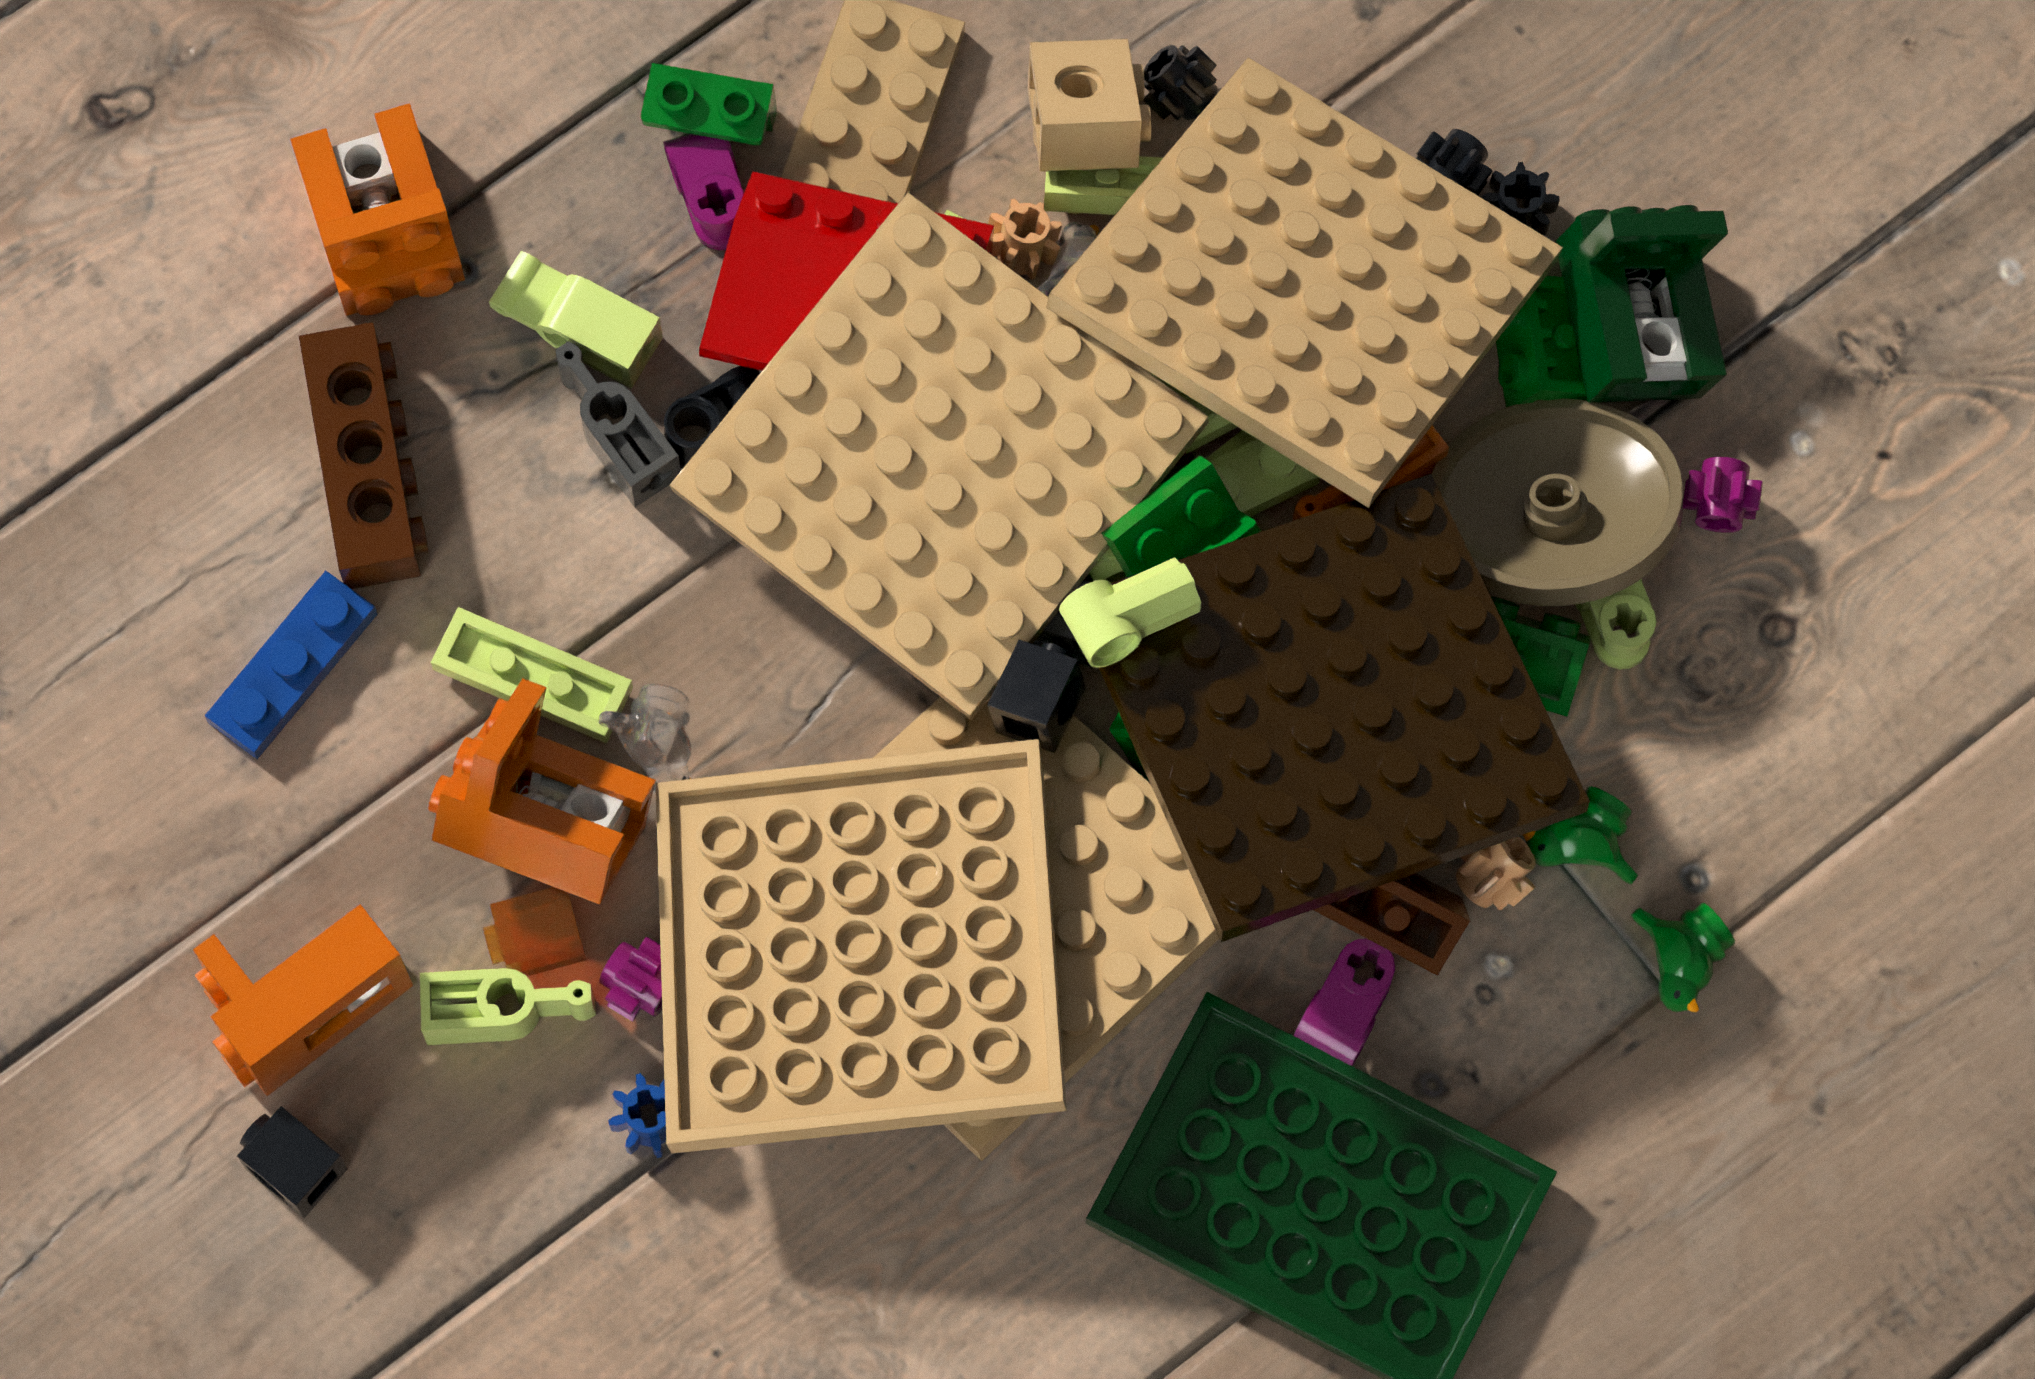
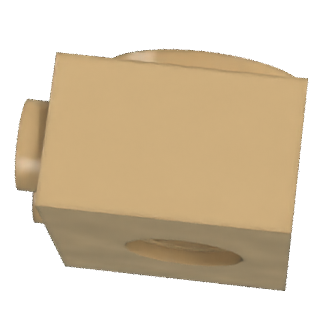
[1028,39,1151,171]

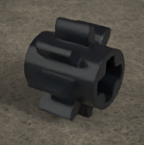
[1143,45,1218,120]
[1416,129,1493,196]
[1482,162,1560,236]

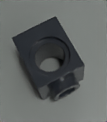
[987,640,1086,753]
[237,1106,348,1218]

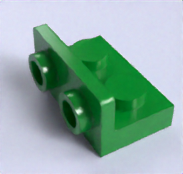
[640,63,777,146]
[1496,276,1587,408]
[1101,455,1261,577]
[1490,595,1590,717]

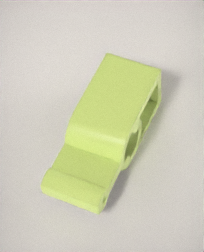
[489,251,663,389]
[420,968,596,1045]

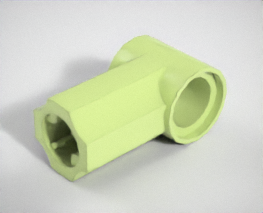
[1059,558,1201,668]

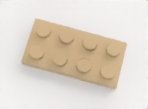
[781,0,965,204]

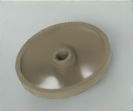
[1432,399,1683,606]

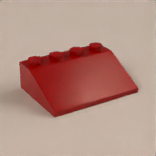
[699,171,994,371]

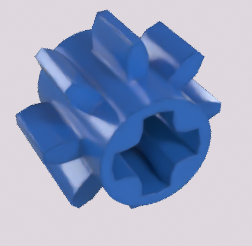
[608,1073,666,1158]

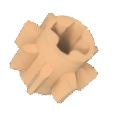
[988,199,1062,279]
[1456,836,1536,910]

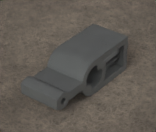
[555,341,681,507]

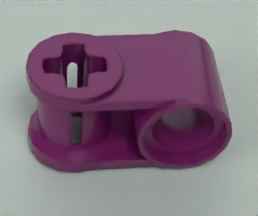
[663,133,744,251]
[1294,938,1395,1066]

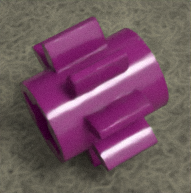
[1683,457,1763,533]
[599,937,662,1022]

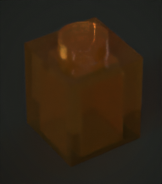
[483,887,586,976]

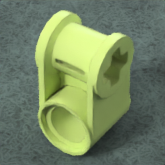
[1574,579,1657,670]

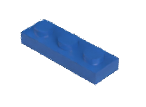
[204,570,378,760]

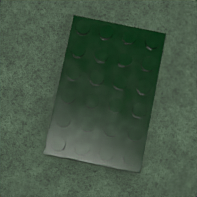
[1085,992,1557,1379]

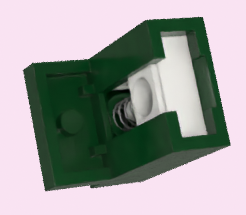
[1555,205,1728,403]

